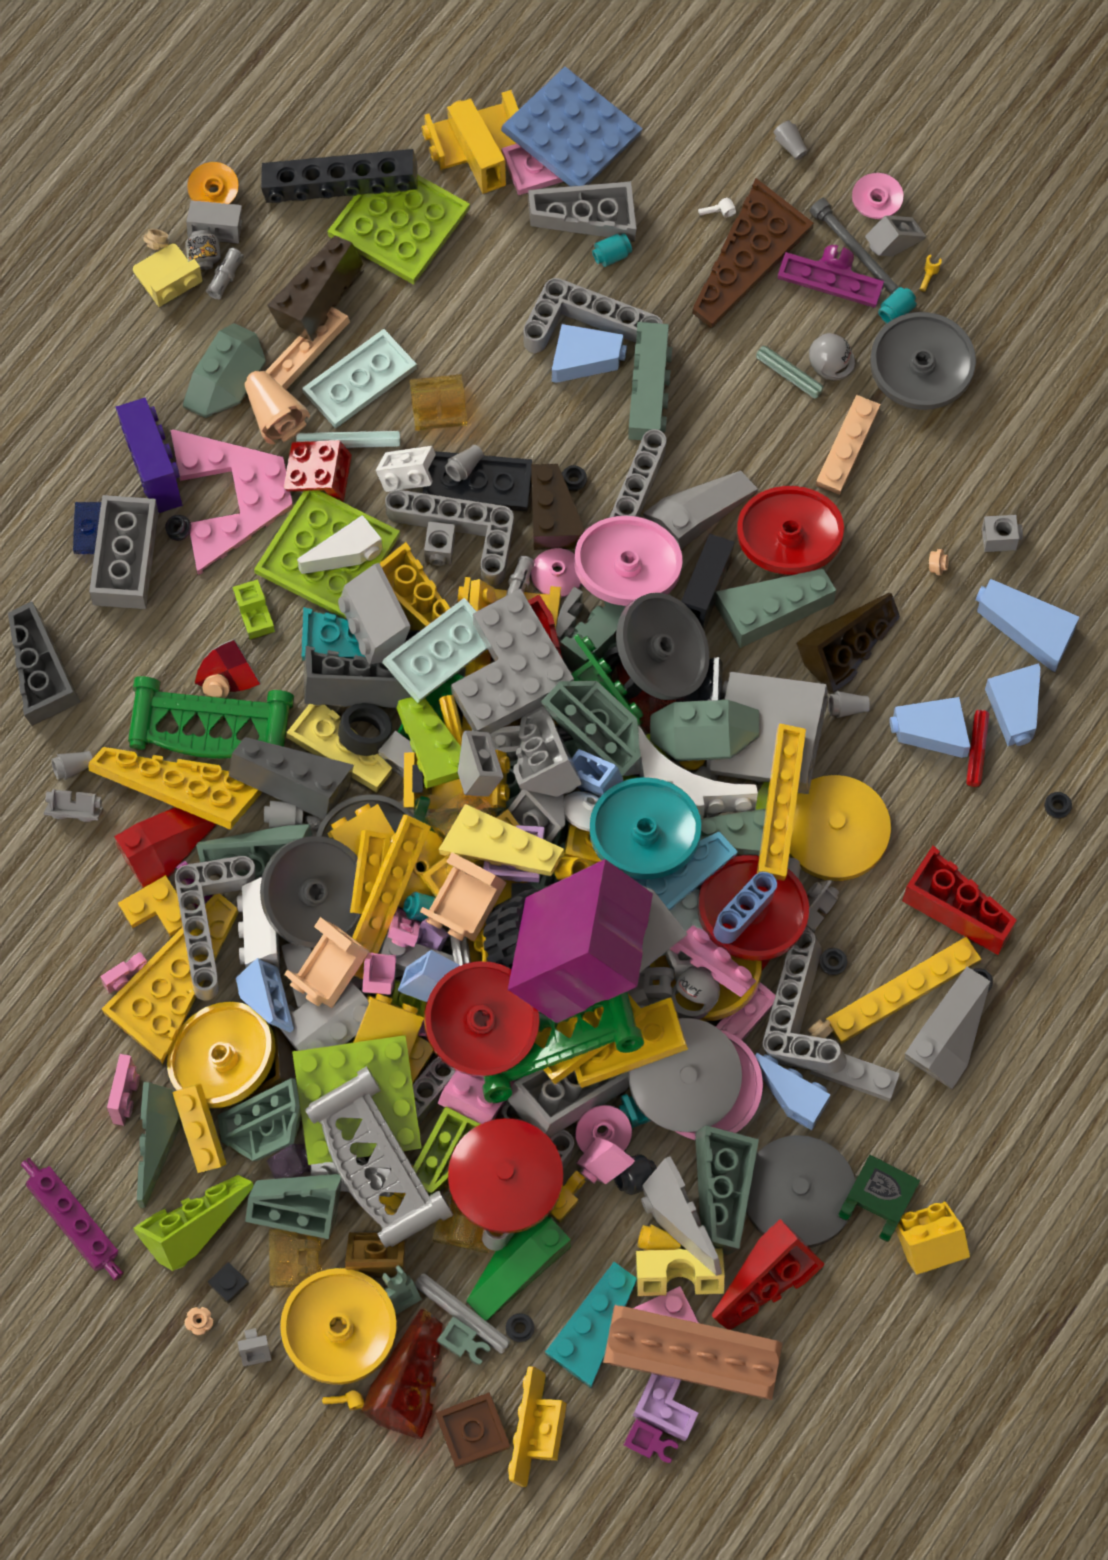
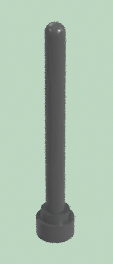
[809,198,898,294]

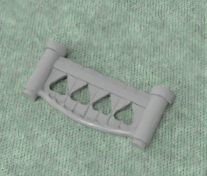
[305,1066,453,1248]

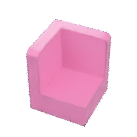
[362,953,396,995]

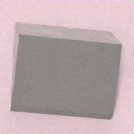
[508,789,565,843]

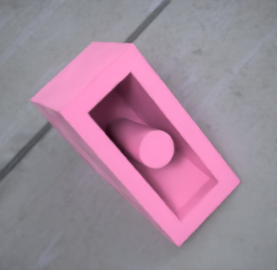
[576,1137,635,1184]

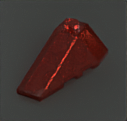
[361,1308,443,1439]

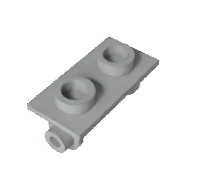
[44,789,103,822]
[805,880,839,933]

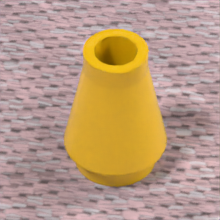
[637,1224,681,1251]

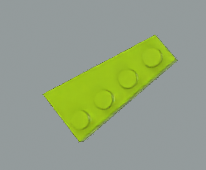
[397,697,461,789]

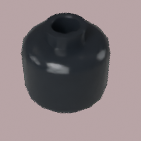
[614,1154,657,1195]

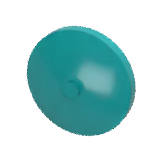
[590,777,701,879]

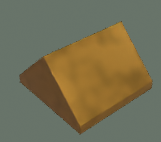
[345,1232,405,1277]

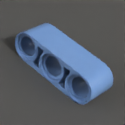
[713,872,777,944]

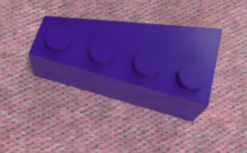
[116,397,183,513]

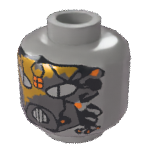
[186,230,221,270]

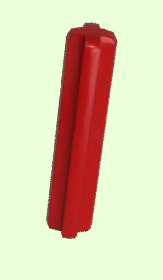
[966,710,989,787]

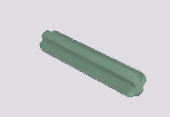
[756,345,824,399]

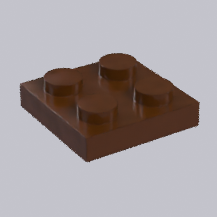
[435,1392,510,1469]

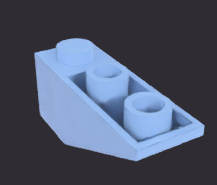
[755,1053,831,1130]

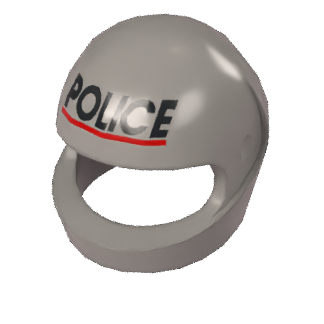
[809,333,855,381]
[672,966,720,1020]

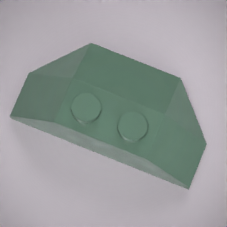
[183,323,266,418]
[541,681,641,776]
[650,700,759,761]
[218,1078,302,1161]

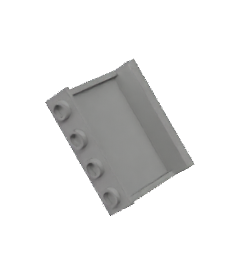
[707,672,829,794]

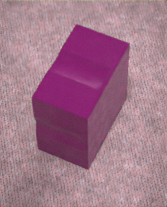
[508,859,653,1023]

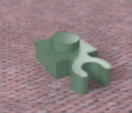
[382,1265,421,1314]
[436,1317,491,1365]

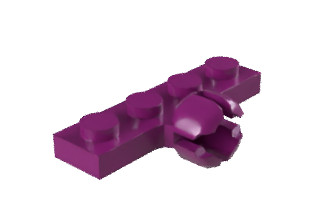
[777,245,884,308]

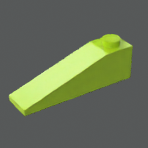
[133,1175,254,1271]

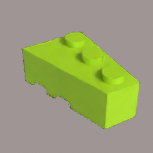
[413,1106,480,1196]

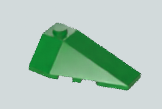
[466,1216,571,1322]

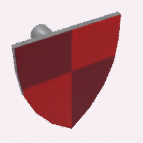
[194,639,261,692]

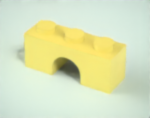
[636,1248,725,1296]

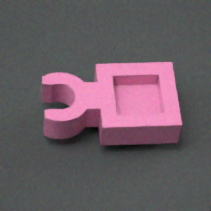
[100,952,147,994]

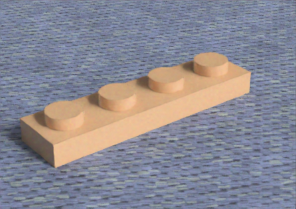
[265,307,350,389]
[816,395,881,495]

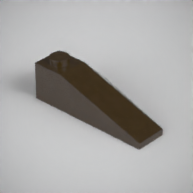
[796,593,900,693]

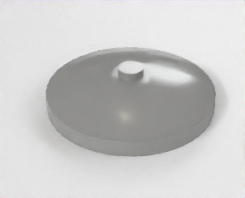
[628,1018,742,1132]

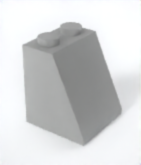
[640,886,687,972]

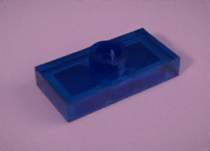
[73,502,102,554]

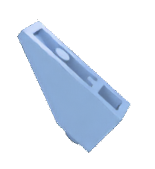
[236,958,294,1032]

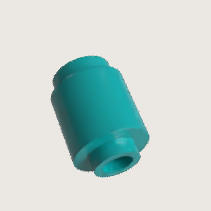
[592,233,632,267]
[878,287,916,324]
[403,892,436,922]

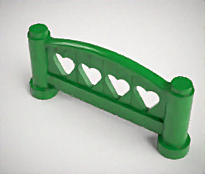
[128,676,295,759]
[482,991,644,1103]

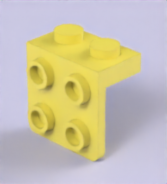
[133,244,203,307]

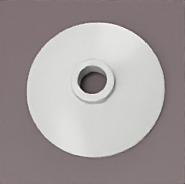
[564,792,600,831]

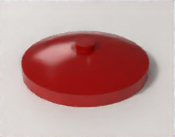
[737,486,844,575]
[697,855,809,961]
[424,961,539,1076]
[448,1118,563,1234]

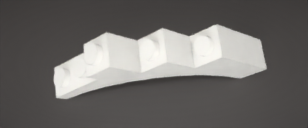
[624,726,758,819]

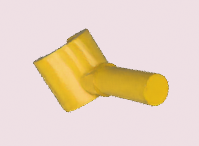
[919,255,942,292]
[322,1391,365,1410]

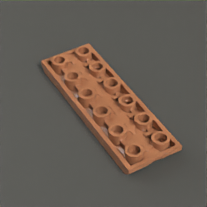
[603,1305,782,1400]

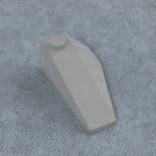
[643,471,758,550]
[641,1156,722,1276]

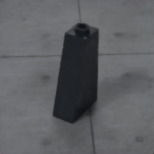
[681,534,735,632]

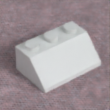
[237,877,280,971]

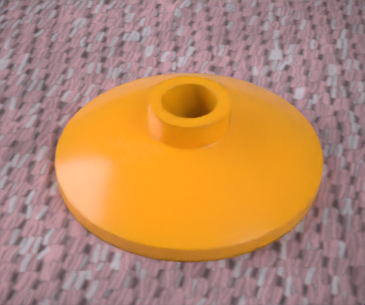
[187,162,239,204]

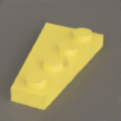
[286,704,392,792]
[439,804,564,876]

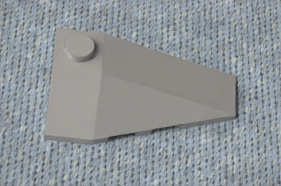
[513,706,582,797]
[905,967,990,1089]

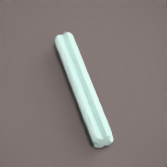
[296,431,401,448]

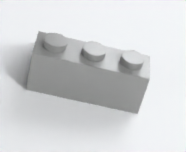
[338,563,410,665]
[280,980,369,1051]

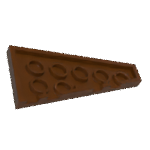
[692,178,814,329]

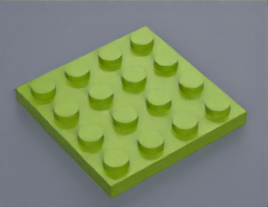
[328,175,470,285]
[254,490,400,620]
[293,1035,422,1165]

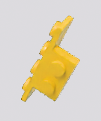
[508,1366,567,1487]

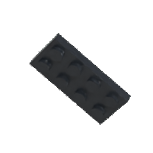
[423,451,532,511]

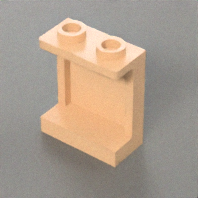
[420,853,507,941]
[284,917,369,1008]

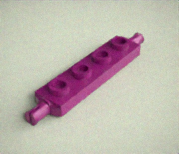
[21,1158,124,1281]

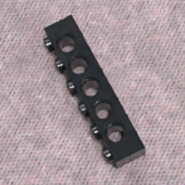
[261,149,418,203]

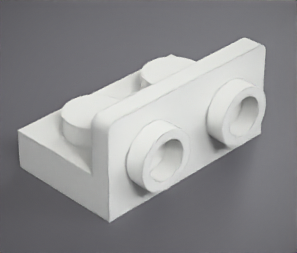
[376,446,436,492]

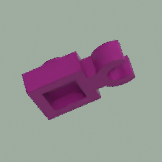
[623,1418,678,1463]

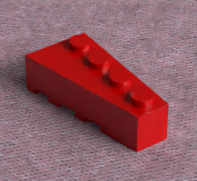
[902,845,1017,955]

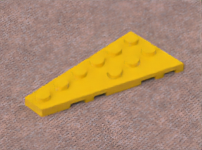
[89,747,262,830]
[102,893,239,1064]

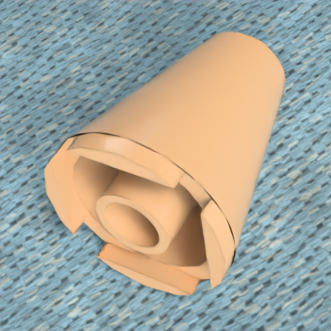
[244,371,310,444]

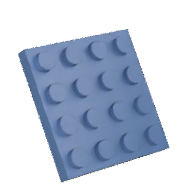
[501,67,643,187]

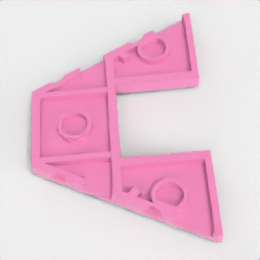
[171,430,293,575]

